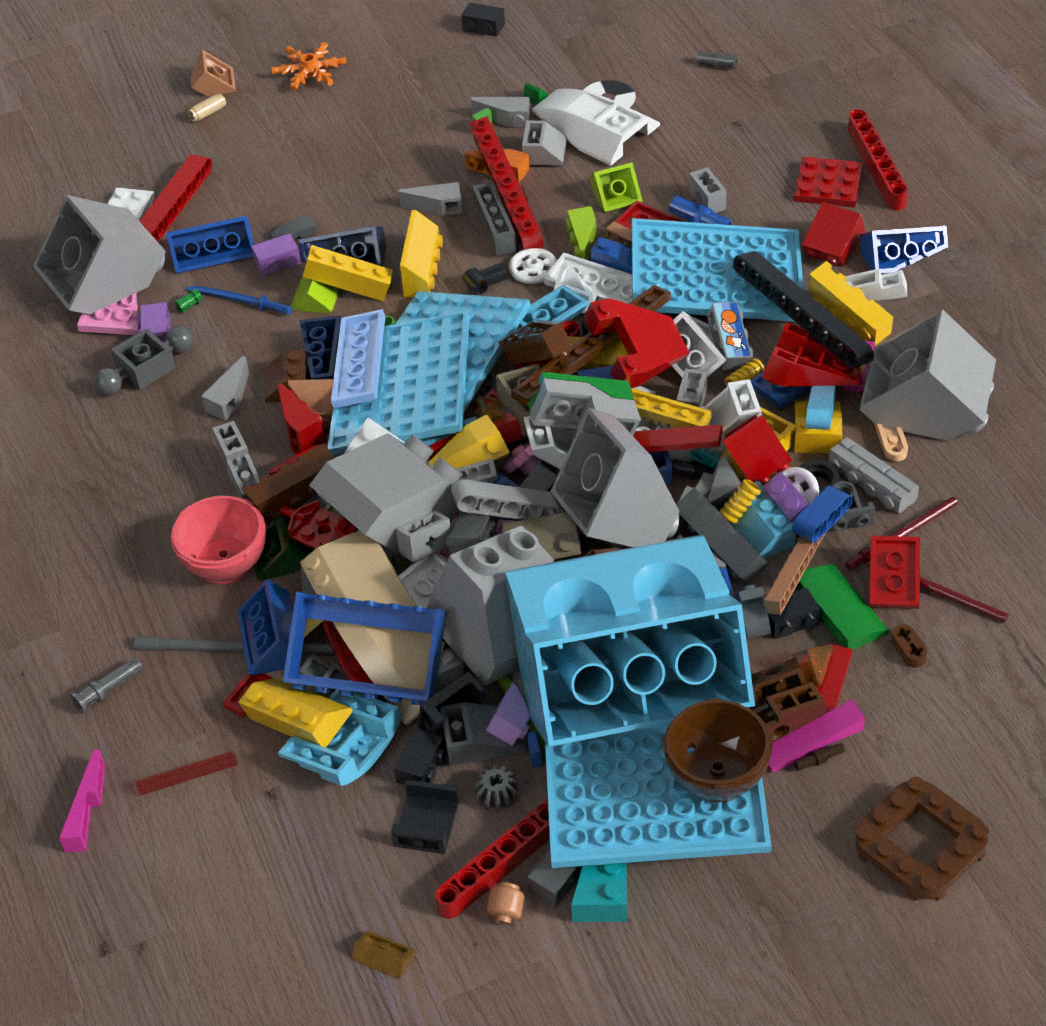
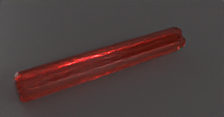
[136,751,237,795]

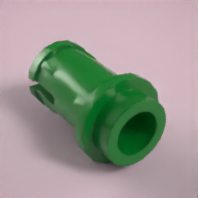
[174,289,202,313]

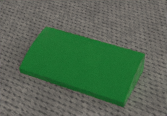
[795,565,889,650]

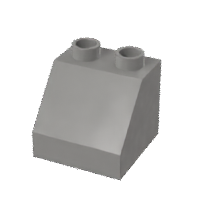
[33,195,166,314]
[859,309,996,441]
[551,408,680,547]
[309,433,463,563]
[426,525,554,686]

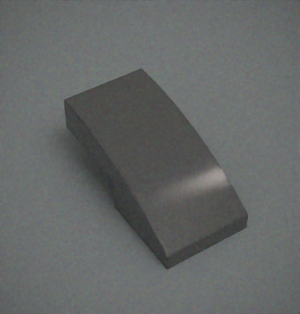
[271,214,319,240]
[299,653,347,693]

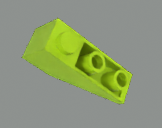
[564,206,597,260]

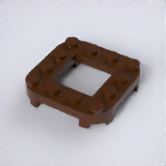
[855,777,989,901]

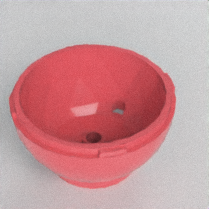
[170,496,266,585]

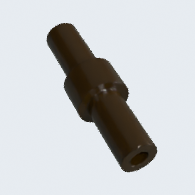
[794,742,845,771]

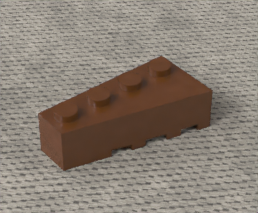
[498,320,573,365]
[242,444,336,525]

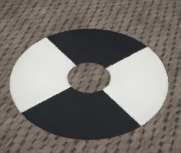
[583,80,636,108]

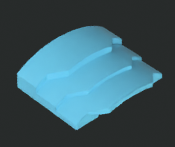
[278,689,402,786]

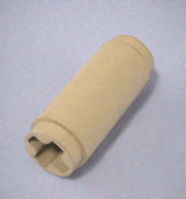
[187,94,226,122]

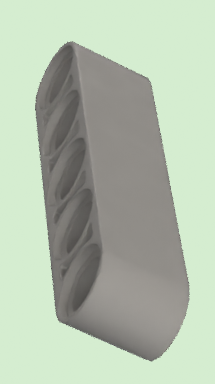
[451,480,563,520]

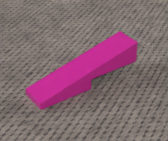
[768,699,865,773]
[59,749,105,853]

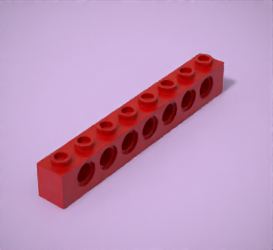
[469,116,544,250]

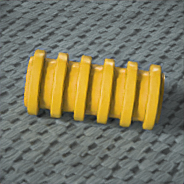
[725,358,765,386]
[720,479,761,523]

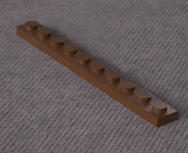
[511,285,671,406]

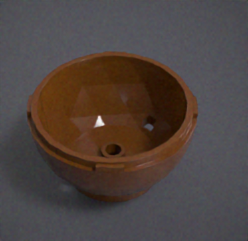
[663,698,772,802]

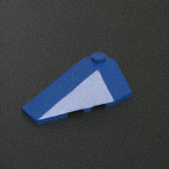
[860,226,948,273]
[591,237,632,274]

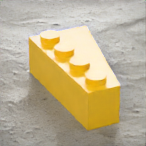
[808,261,893,346]

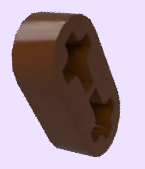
[892,624,927,668]

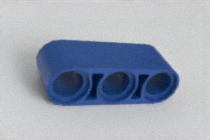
[792,486,852,543]

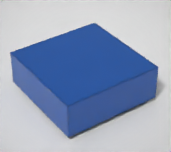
[527,731,542,768]

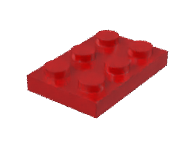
[869,536,920,609]

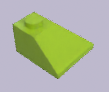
[589,163,643,212]

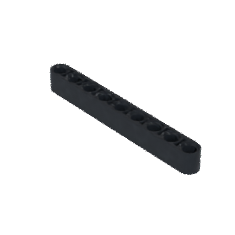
[733,251,874,368]

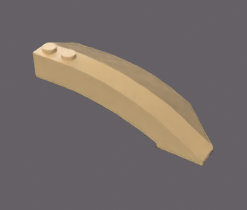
[300,530,445,726]

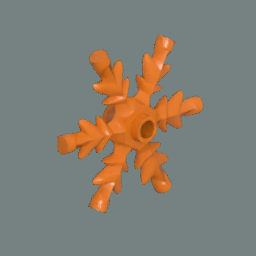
[271,42,347,91]

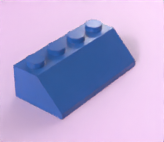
[166,216,254,274]
[237,579,303,675]

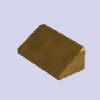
[352,931,416,979]

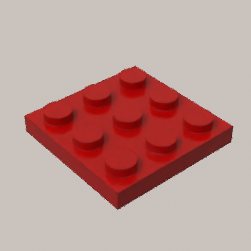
[794,157,863,208]

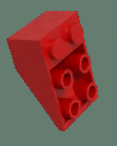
[278,383,326,455]

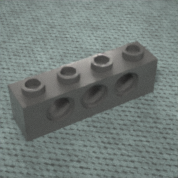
[472,182,516,256]

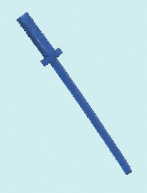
[186,286,292,315]

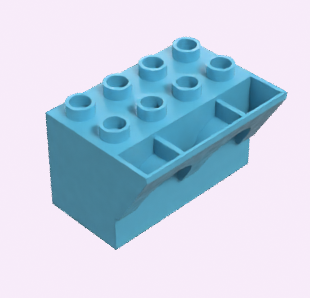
[505,535,755,747]

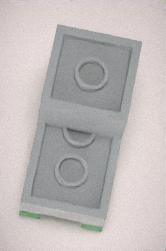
[528,372,641,436]

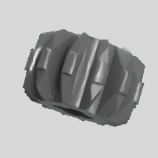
[474,764,518,810]

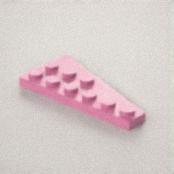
[77,293,139,335]

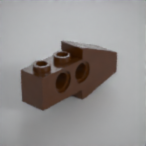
[747,658,807,710]
[752,682,826,743]

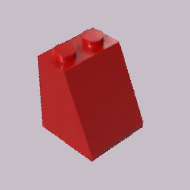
[802,202,866,266]
[721,412,792,485]

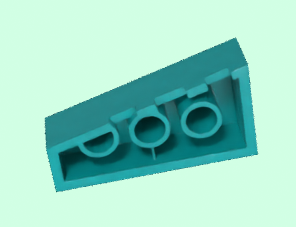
[571,863,627,922]

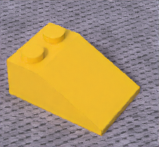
[794,400,842,454]

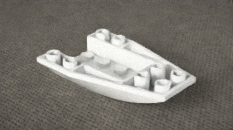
[532,89,660,166]

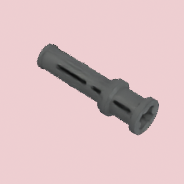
[70,657,143,713]

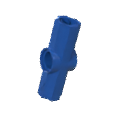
[669,195,732,225]

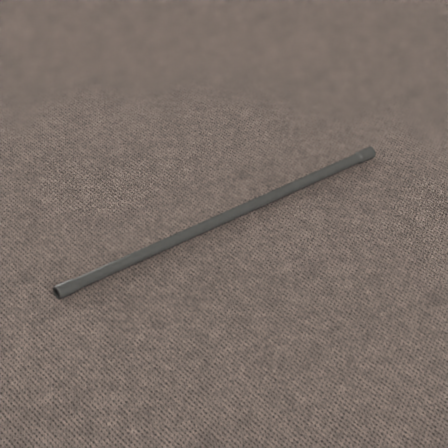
[134,636,462,660]

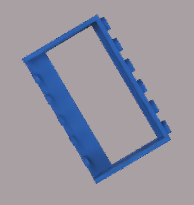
[283,592,447,705]

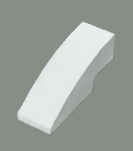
[845,269,907,300]

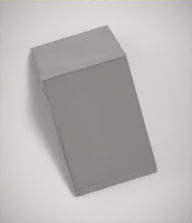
[708,457,743,507]

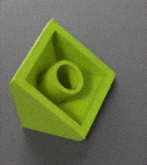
[290,277,341,314]

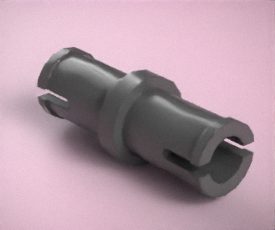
[698,51,738,68]

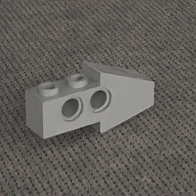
[212,421,259,500]

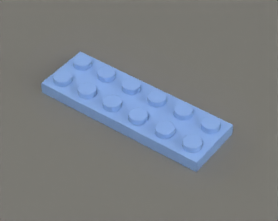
[331,309,385,408]

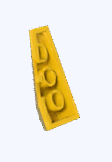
[429,415,510,468]

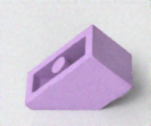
[486,683,531,746]

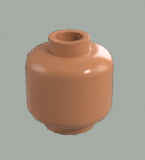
[487,882,525,925]

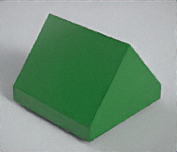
[524,83,549,105]

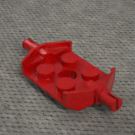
[280,500,359,549]

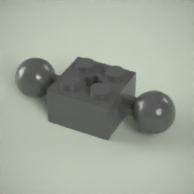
[93,326,193,396]

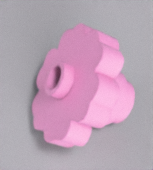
[502,442,542,476]

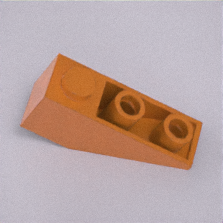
[464,149,530,183]

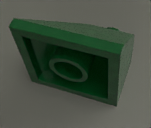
[254,516,307,581]

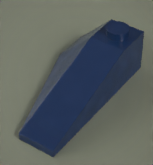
[298,226,386,267]

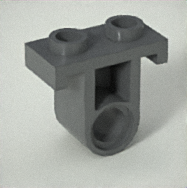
[827,481,875,532]
[735,585,771,640]

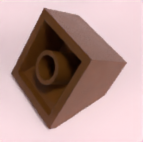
[265,350,309,403]

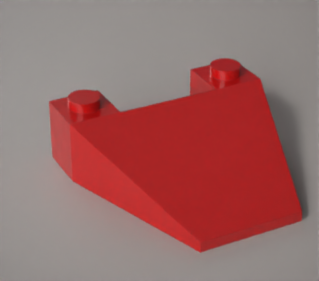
[584,298,689,388]
[762,321,866,386]

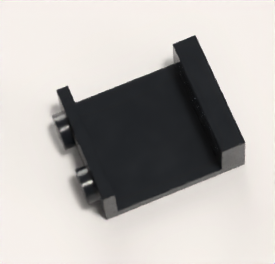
[391,780,459,854]

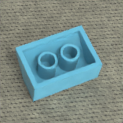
[516,284,588,330]
[723,481,796,559]

